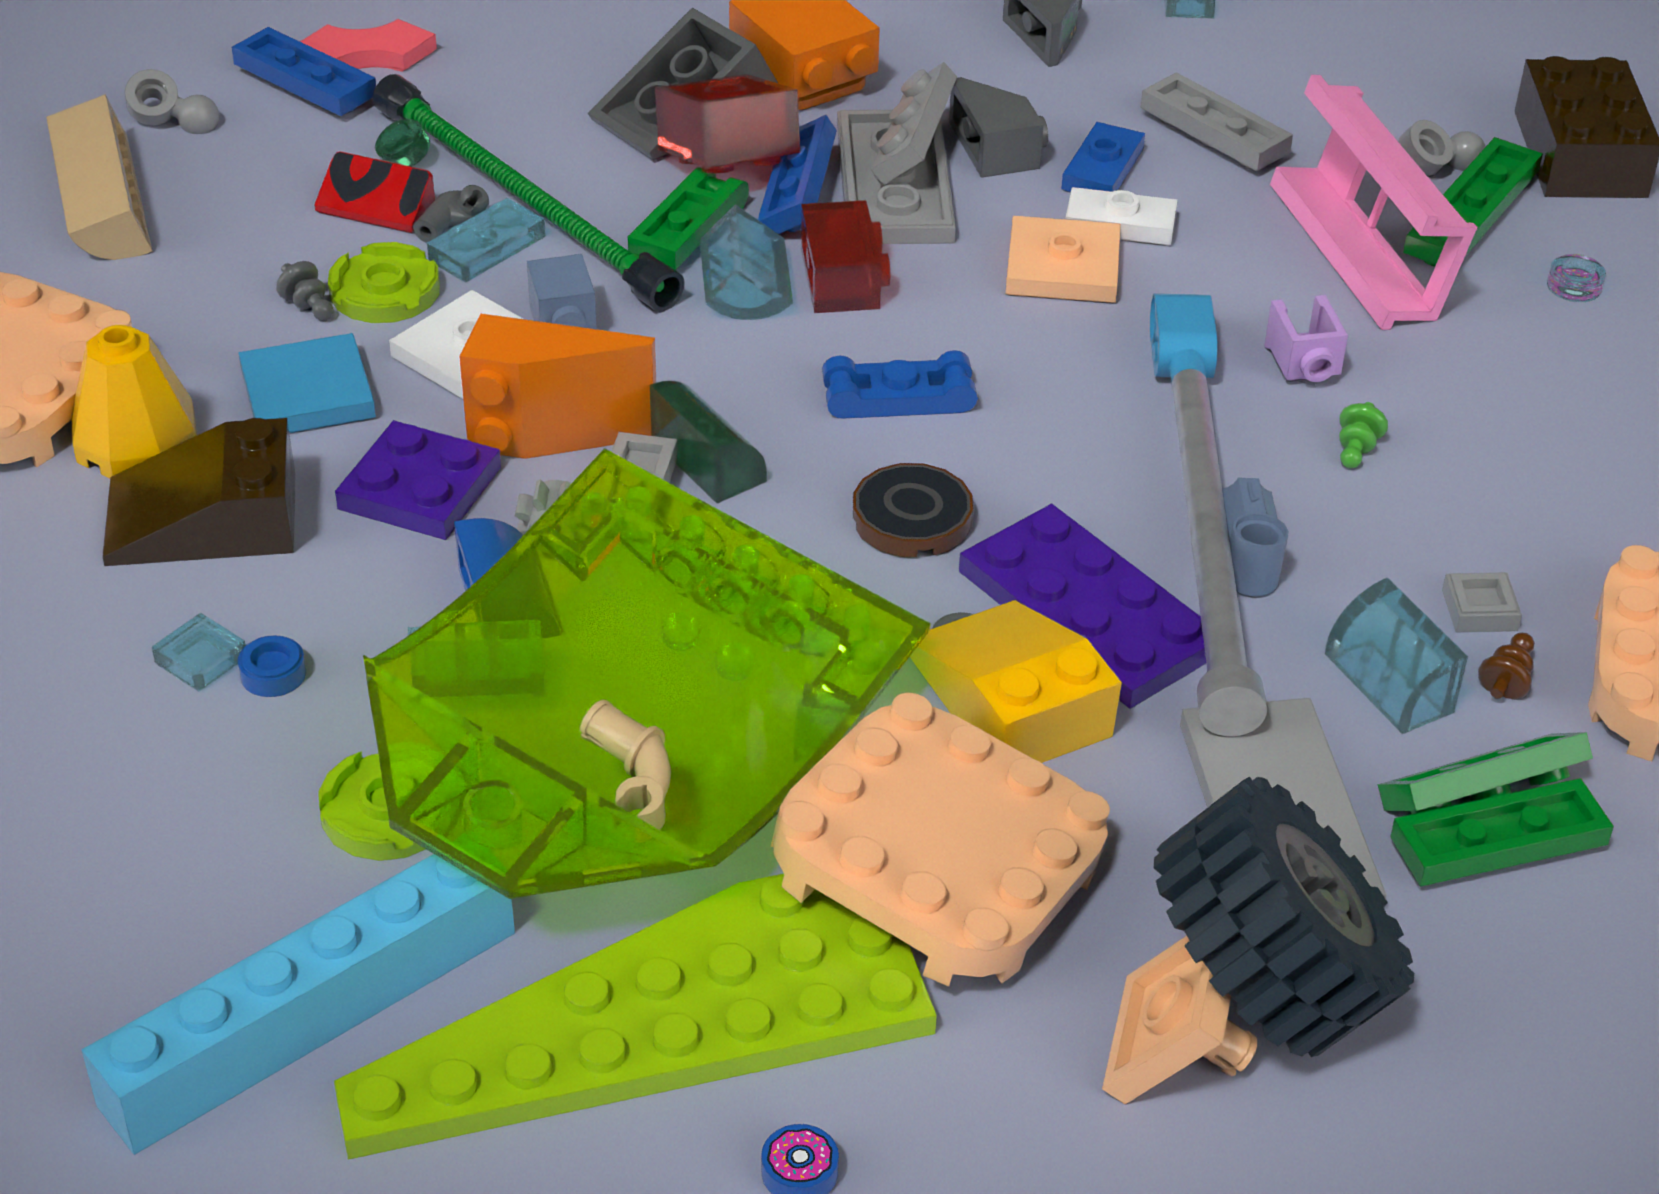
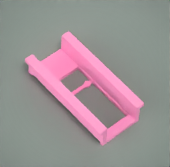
[1270,75,1477,330]

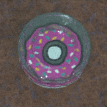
[1547,254,1606,302]

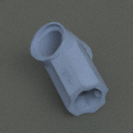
[1222,477,1289,596]

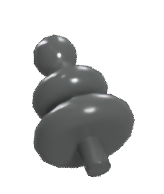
[276,261,333,320]

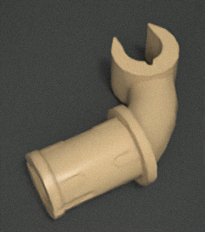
[580,699,671,838]

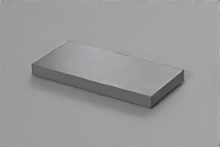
[837,110,956,245]
[1180,698,1386,899]

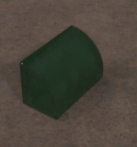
[650,380,767,504]

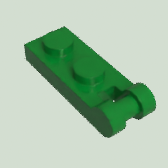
[627,167,749,270]

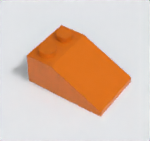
[459,313,658,459]

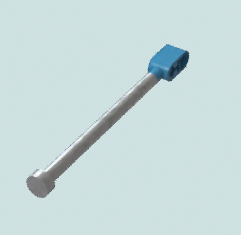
[1150,293,1267,737]

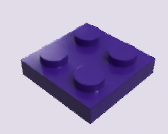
[335,420,501,540]

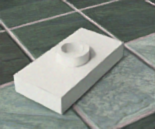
[1065,187,1178,246]

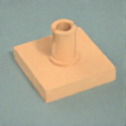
[1102,936,1257,1104]

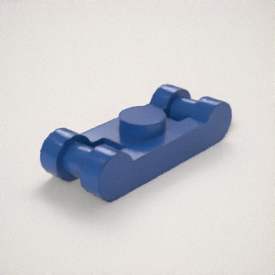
[822,350,978,419]

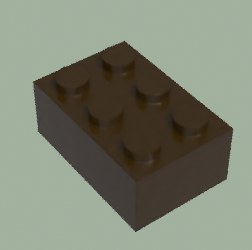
[1514,56,1659,198]

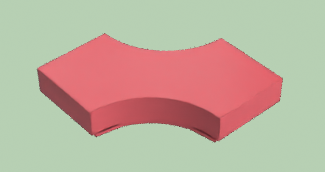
[300,19,437,72]

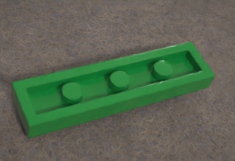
[1403,137,1543,267]

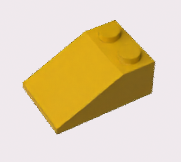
[903,600,1122,763]

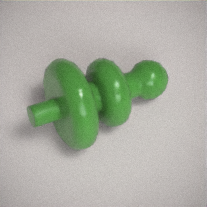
[1339,402,1388,469]

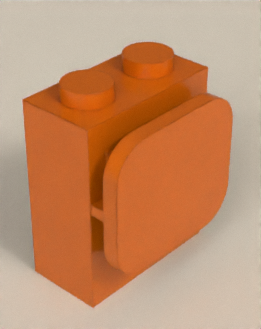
[729,0,880,110]

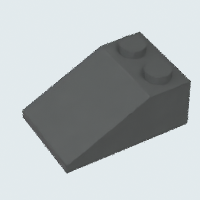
[588,7,779,160]

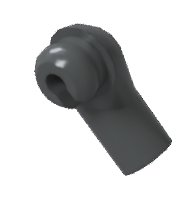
[413,185,489,243]

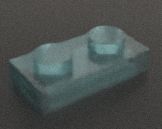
[427,198,546,283]

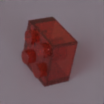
[655,74,800,174]

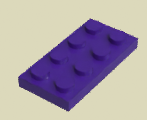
[959,503,1206,709]

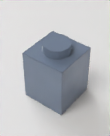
[527,254,597,329]

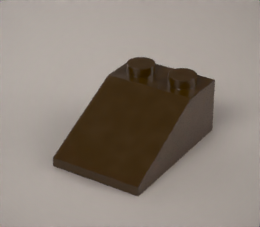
[102,418,295,566]

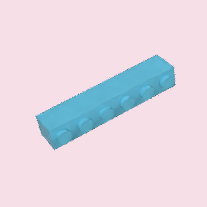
[81,835,515,1155]

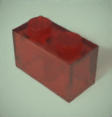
[801,200,891,313]

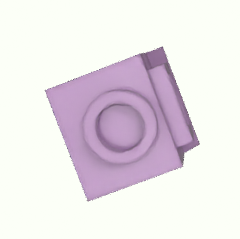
[1264,295,1348,382]

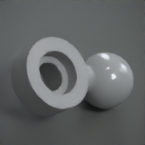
[125,69,219,134]
[1398,120,1486,176]

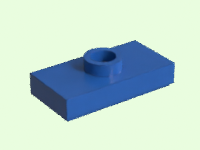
[1061,121,1145,192]

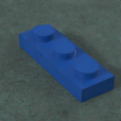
[231,27,376,116]
[757,115,837,238]

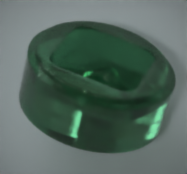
[375,119,430,167]

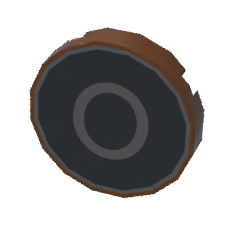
[853,463,973,558]

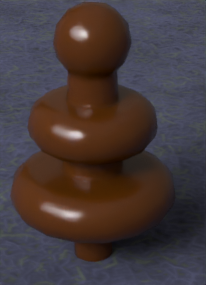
[1478,632,1535,700]

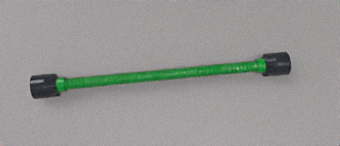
[373,74,685,312]

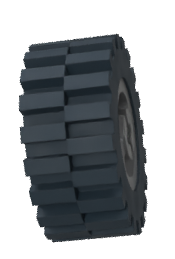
[1153,777,1414,1057]

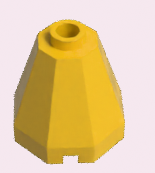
[72,325,197,479]

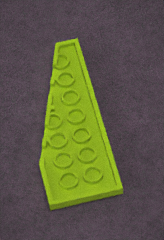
[334,873,937,1160]

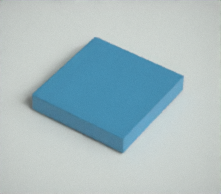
[238,333,376,433]

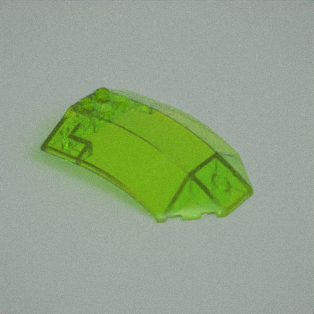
[363,448,931,899]

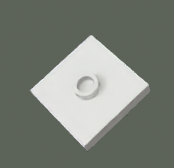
[389,290,523,399]

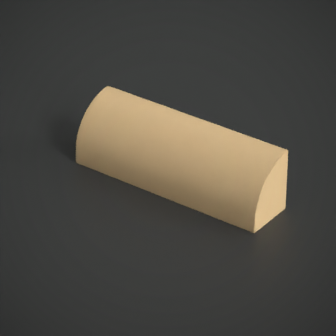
[46,94,153,260]

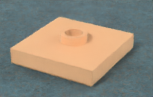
[1005,215,1120,303]

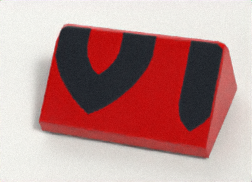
[314,151,435,233]

